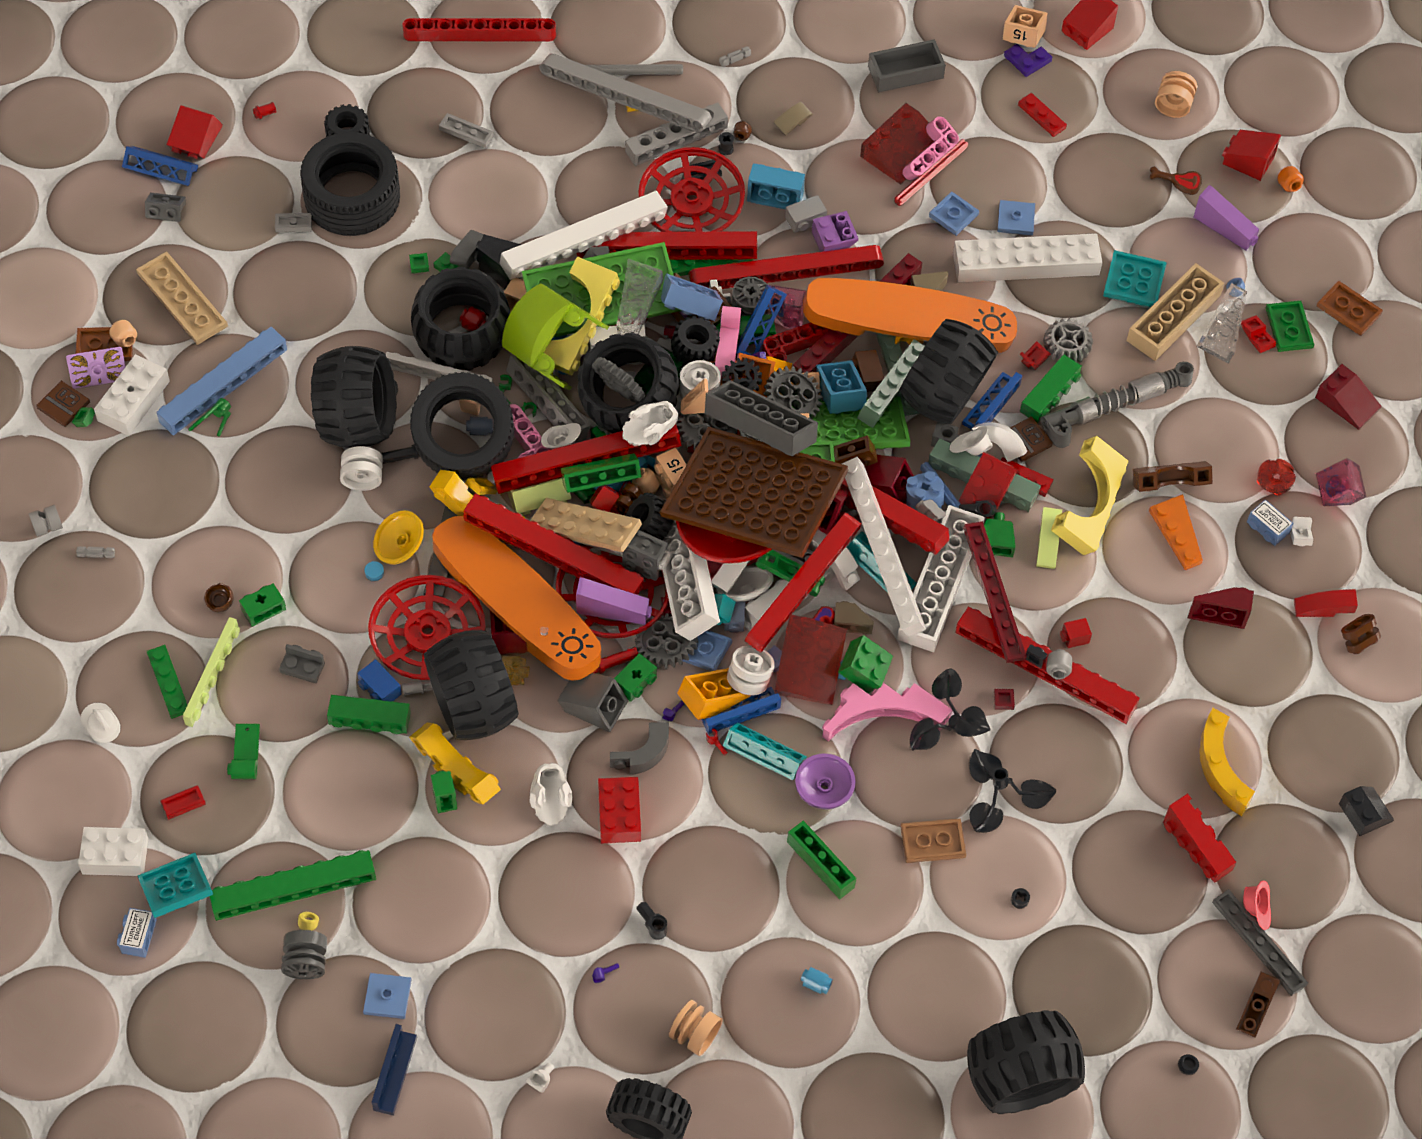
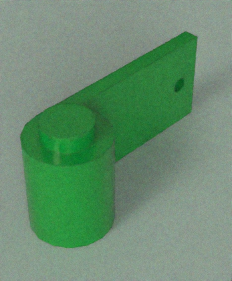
[227,724,260,779]

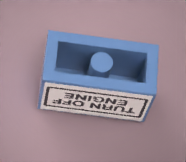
[1247,500,1294,546]
[117,908,157,958]

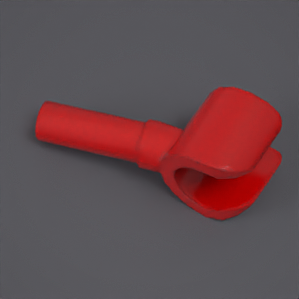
[706,729,728,756]

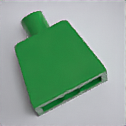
[984,512,1016,557]

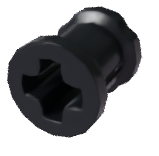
[718,132,734,155]

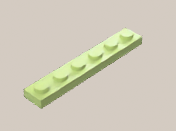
[183,617,240,727]

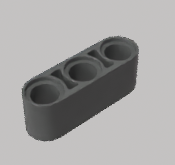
[450,230,484,269]

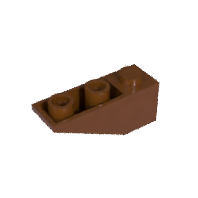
[1236,971,1280,1038]

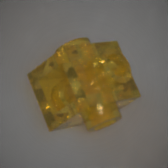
[502,656,530,686]

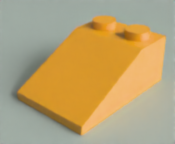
[677,668,751,720]

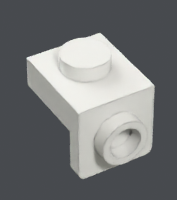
[1290,517,1313,546]

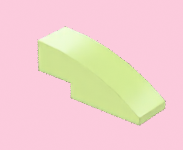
[1036,507,1062,569]

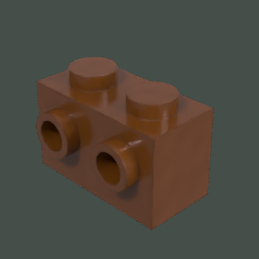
[851,350,884,392]
[833,435,878,467]

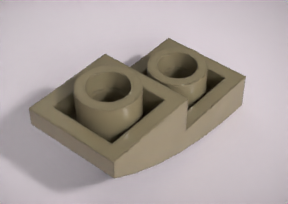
[774,102,813,136]

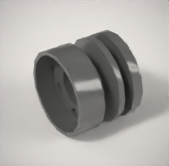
[732,277,769,316]
[281,930,327,979]

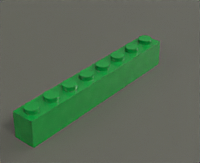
[210,850,376,921]

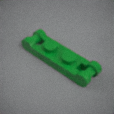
[756,550,825,597]

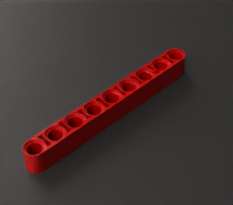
[402,18,556,42]
[744,513,862,653]

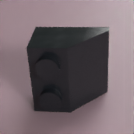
[1339,786,1394,836]

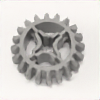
[1043,318,1093,362]

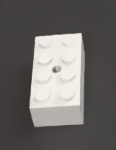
[94,354,170,436]

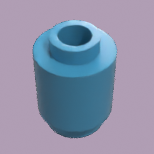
[801,967,833,994]

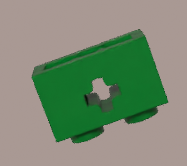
[239,583,286,627]
[614,653,657,702]
[430,771,457,814]

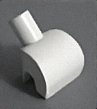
[525,1063,554,1093]

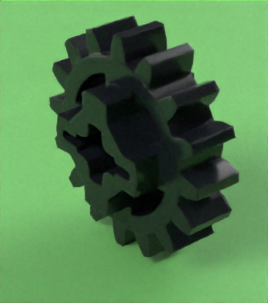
[722,358,762,391]

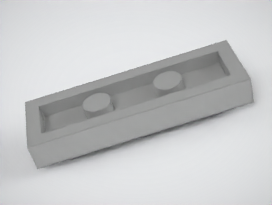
[439,113,494,148]

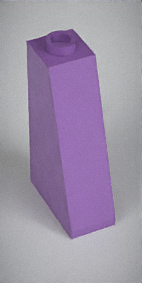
[1193,185,1259,250]
[576,578,652,625]

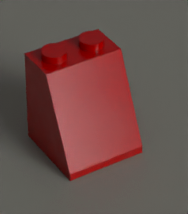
[1061,0,1118,50]
[166,105,223,160]
[1222,129,1281,181]

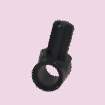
[959,500,997,517]
[636,902,667,940]

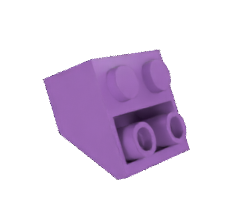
[812,211,859,252]

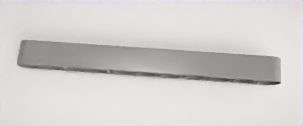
[539,53,712,133]

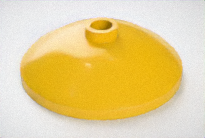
[373,510,424,565]

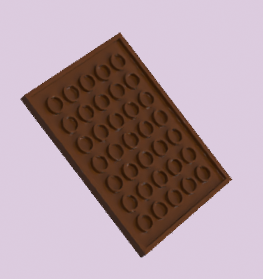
[660,427,849,558]

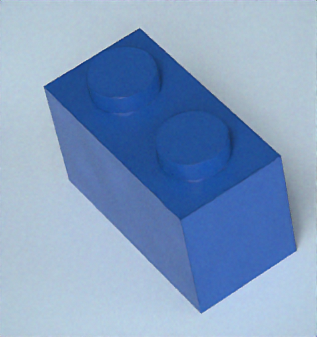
[357,659,402,702]

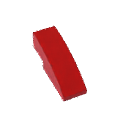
[1294,589,1358,617]

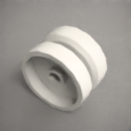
[680,360,721,399]
[340,446,383,491]
[727,646,774,695]

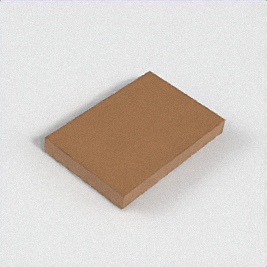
[900,819,966,863]

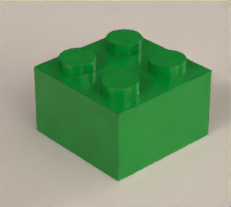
[838,635,893,693]

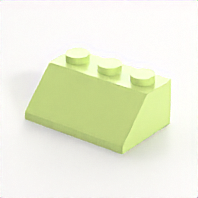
[507,477,571,515]

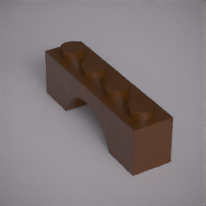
[1133,461,1213,492]

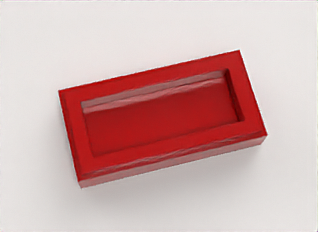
[160,785,206,820]

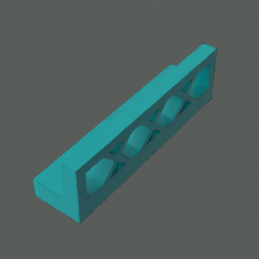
[846,531,917,593]
[723,722,807,780]

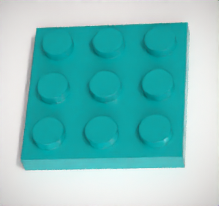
[1103,250,1167,307]
[137,853,213,918]

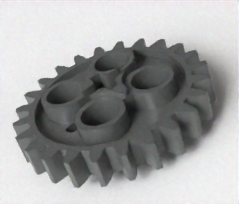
[592,357,645,403]
[763,366,823,419]
[677,412,738,450]
[635,613,698,669]

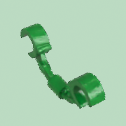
[499,374,537,417]

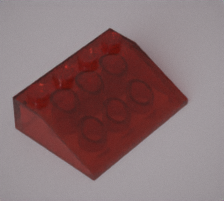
[860,103,937,185]
[775,614,847,705]

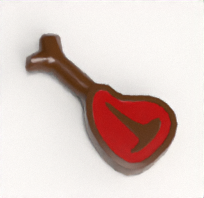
[1149,166,1202,195]

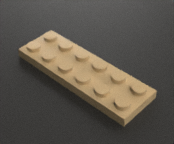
[136,252,228,345]
[530,498,642,552]

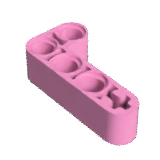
[903,117,959,180]
[715,306,741,379]
[510,404,550,458]

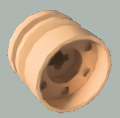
[1155,71,1197,118]
[669,1000,723,1056]

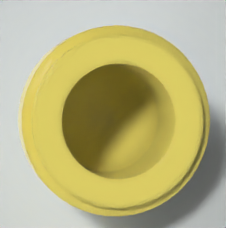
[298,912,319,931]

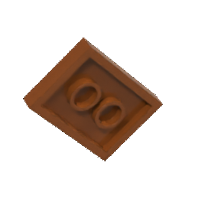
[1317,281,1383,336]
[76,327,133,361]

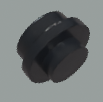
[1178,1054,1199,1075]

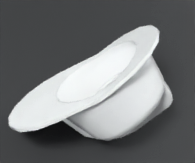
[541,423,581,450]
[950,426,993,456]
[81,703,120,743]

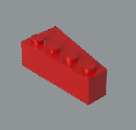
[1163,793,1236,883]

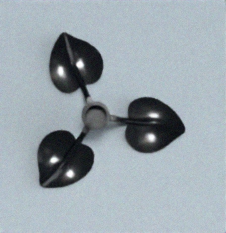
[910,668,991,751]
[969,749,1056,833]

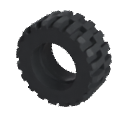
[606,1078,692,1139]

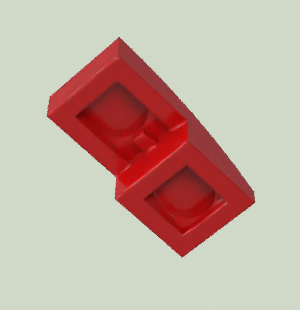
[1241,315,1276,353]

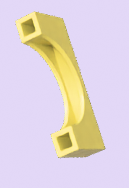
[544,257,620,376]
[1051,436,1128,555]

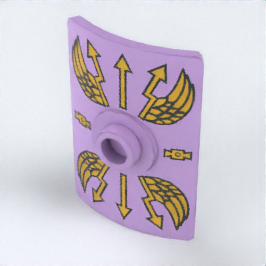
[66,347,126,389]

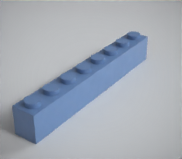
[157,327,287,436]

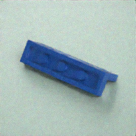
[122,146,198,186]
[736,284,787,355]
[962,372,1022,431]
[701,687,781,735]

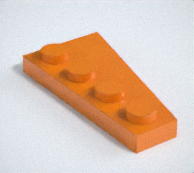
[1149,494,1203,570]

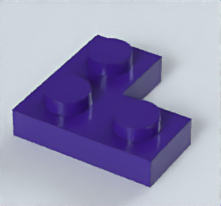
[1004,44,1053,77]

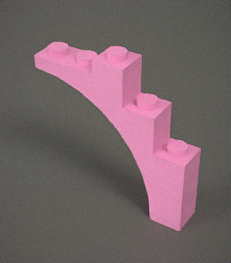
[822,683,952,742]

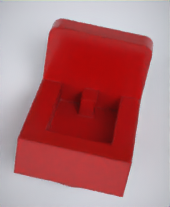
[1020,341,1051,370]

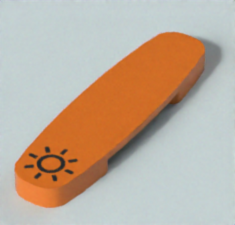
[803,278,1017,353]
[432,516,601,680]

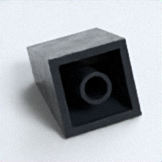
[476,234,522,289]

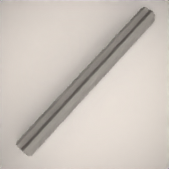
[586,64,683,75]

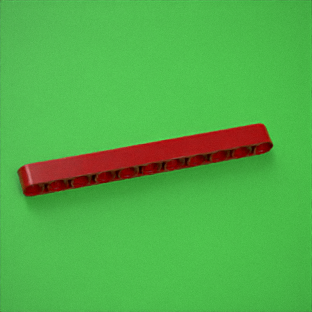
[688,245,884,289]

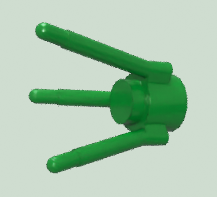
[188,398,231,437]

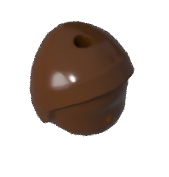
[733,121,752,141]

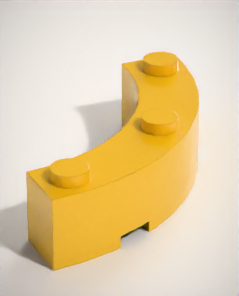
[429,469,525,545]
[1199,708,1255,817]
[409,722,501,805]

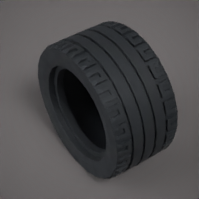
[300,132,400,236]
[410,372,514,481]

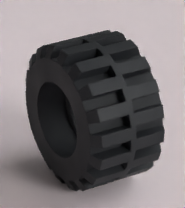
[324,104,370,137]
[670,316,720,365]
[626,493,674,541]

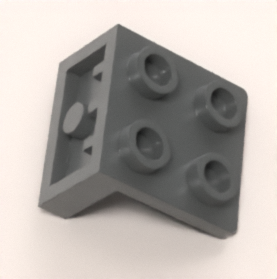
[622,530,668,581]

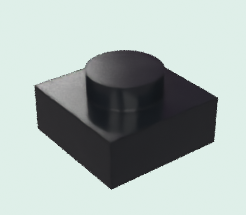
[1026,644,1048,669]

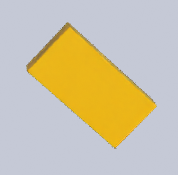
[465,478,497,495]

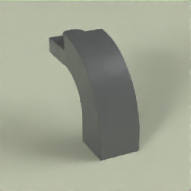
[610,722,669,774]

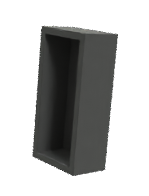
[868,39,946,93]

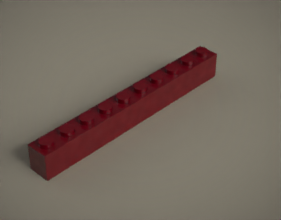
[793,253,923,373]

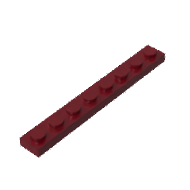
[963,521,1027,663]

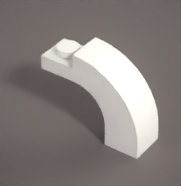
[972,422,1027,462]
[809,529,860,591]

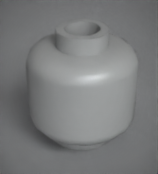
[1046,649,1072,679]

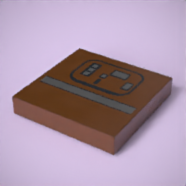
[36,380,90,427]
[1010,416,1053,463]

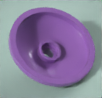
[795,754,855,809]

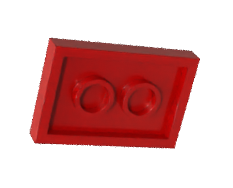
[959,452,1018,519]

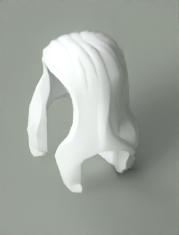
[622,401,678,446]
[530,763,572,826]

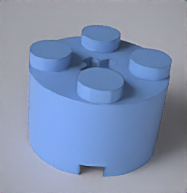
[906,471,944,510]

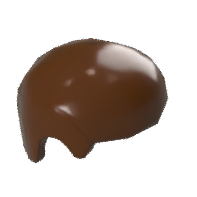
[204,583,234,612]

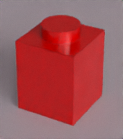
[589,485,619,512]
[1060,618,1092,648]

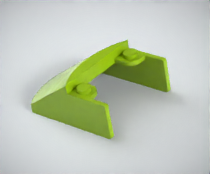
[502,283,609,390]

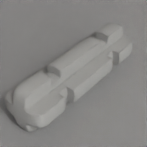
[719,46,751,67]
[76,547,115,558]

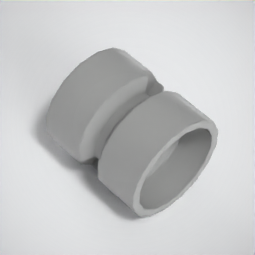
[28,505,63,537]

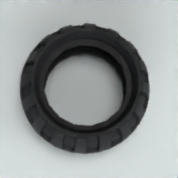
[411,267,510,371]
[899,319,998,425]
[577,333,680,433]
[310,346,397,448]
[424,630,519,740]
[967,1010,1085,1114]

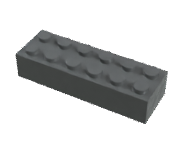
[705,380,818,456]

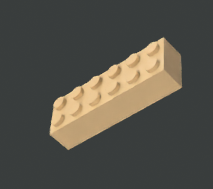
[1126,263,1225,361]

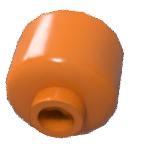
[1277,166,1304,192]

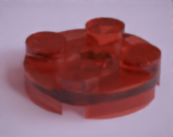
[1257,459,1296,496]

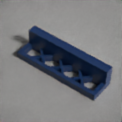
[371,1024,417,1116]

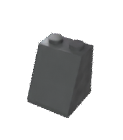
[557,673,628,732]

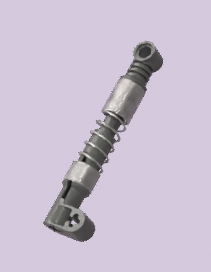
[1041,361,1194,448]

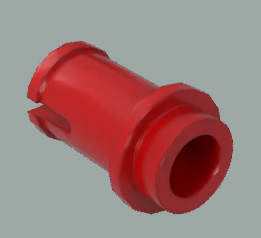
[253,102,277,119]

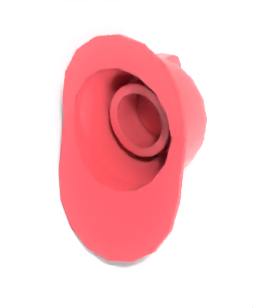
[1243,880,1271,930]

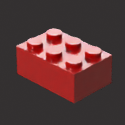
[598,777,641,844]

